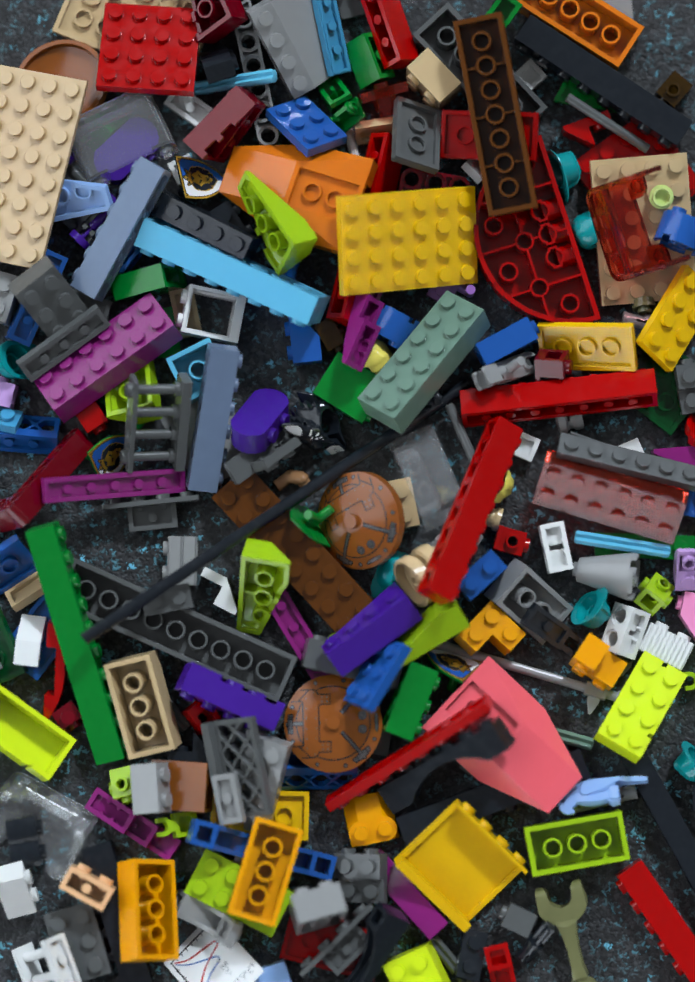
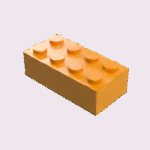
[227,816,304,927]
[117,859,179,962]

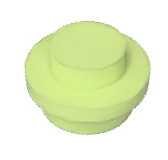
[649,185,674,209]

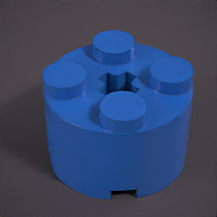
[654,206,695,256]
[376,305,420,349]

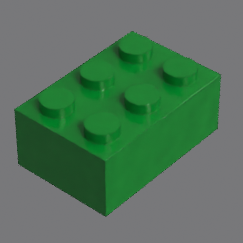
[382,661,441,741]

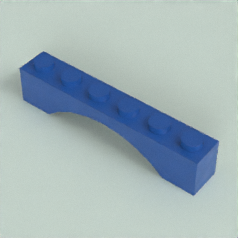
[284,262,322,366]
[185,818,337,880]

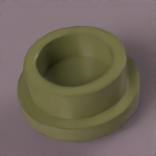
[632,296,657,315]

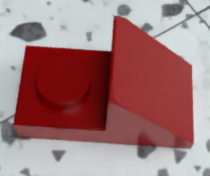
[561,110,611,149]

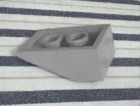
[484,558,574,645]

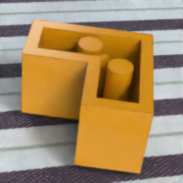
[453,600,526,656]
[568,633,628,691]

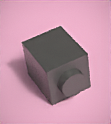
[498,901,538,938]

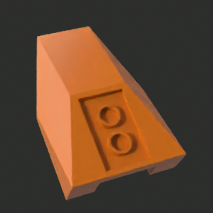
[218,144,378,255]

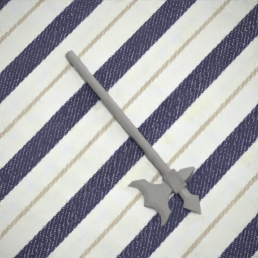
[435,641,633,714]

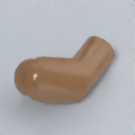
[273,469,310,491]

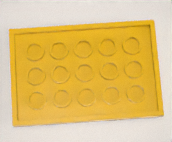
[336,185,478,296]

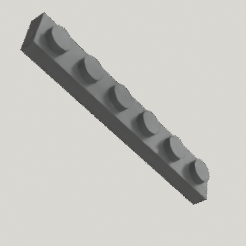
[556,432,695,492]

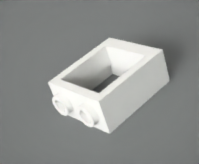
[175,284,247,345]

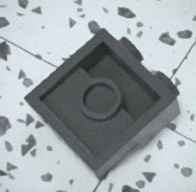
[673,358,695,415]
[334,848,387,903]

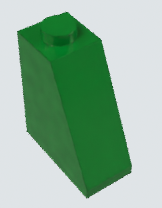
[111,263,187,302]

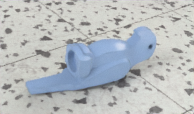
[558,776,648,816]

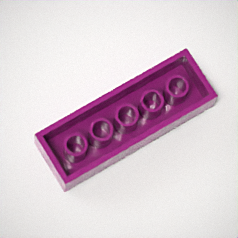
[34,292,183,423]

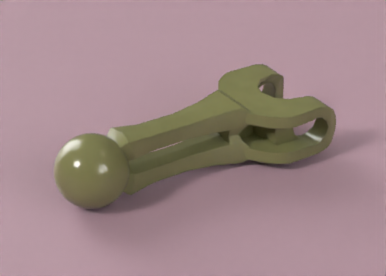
[535,878,597,982]

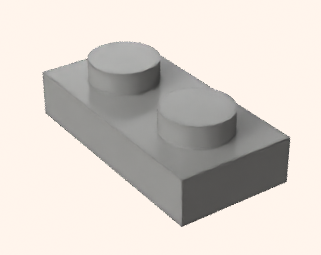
[211,772,246,825]

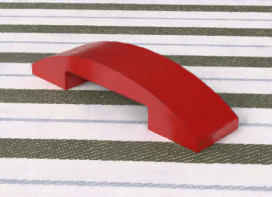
[43,619,68,719]
[483,942,516,982]

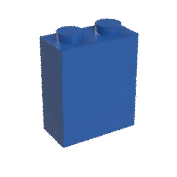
[473,317,540,367]
[458,549,508,602]

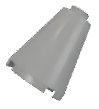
[572,553,640,601]

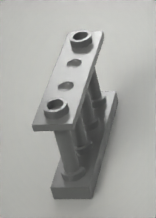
[120,372,193,473]

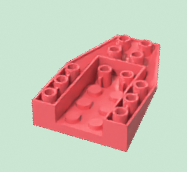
[422,656,582,814]

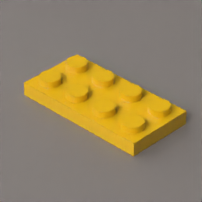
[635,265,695,372]
[537,322,638,371]
[211,791,310,841]

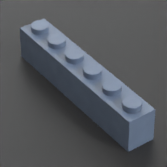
[70,156,172,302]
[186,343,243,493]

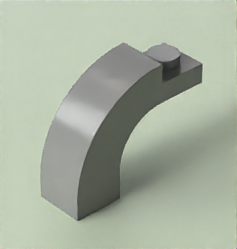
[176,888,243,948]

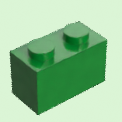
[346,32,395,90]

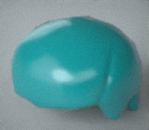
[571,211,598,250]

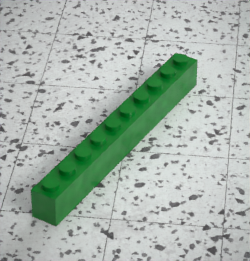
[25,520,127,765]

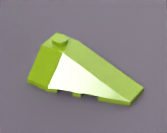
[237,170,318,276]
[105,360,163,424]
[236,538,291,635]
[397,599,470,667]

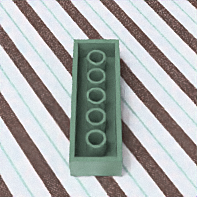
[357,290,491,434]

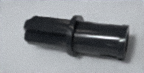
[517,921,555,964]

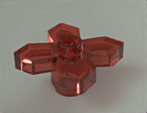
[357,81,409,118]

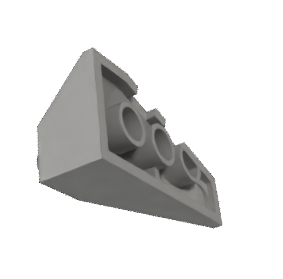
[240,728,294,832]

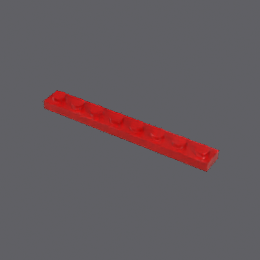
[325,694,493,812]

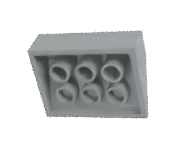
[245,0,331,99]

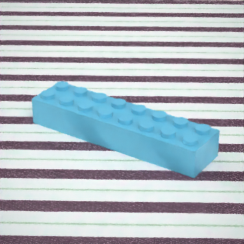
[134,218,331,327]

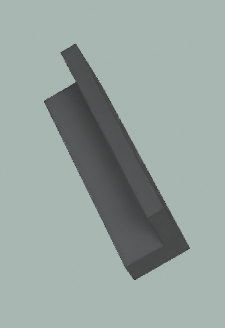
[16,304,111,383]

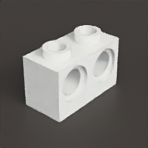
[538,521,573,574]
[602,601,651,660]

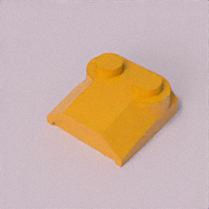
[343,792,399,847]

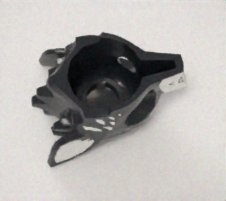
[281,391,347,455]

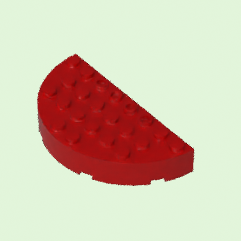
[473,135,601,323]

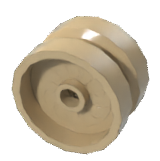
[393,544,434,607]

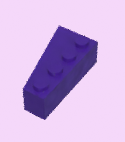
[321,581,423,677]
[174,662,286,731]

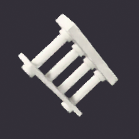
[11,932,82,982]

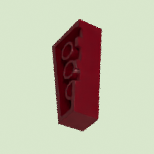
[191,0,248,44]

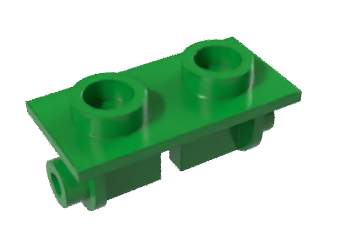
[329,96,366,133]

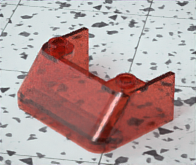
[586,165,691,282]

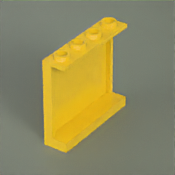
[394,798,528,933]

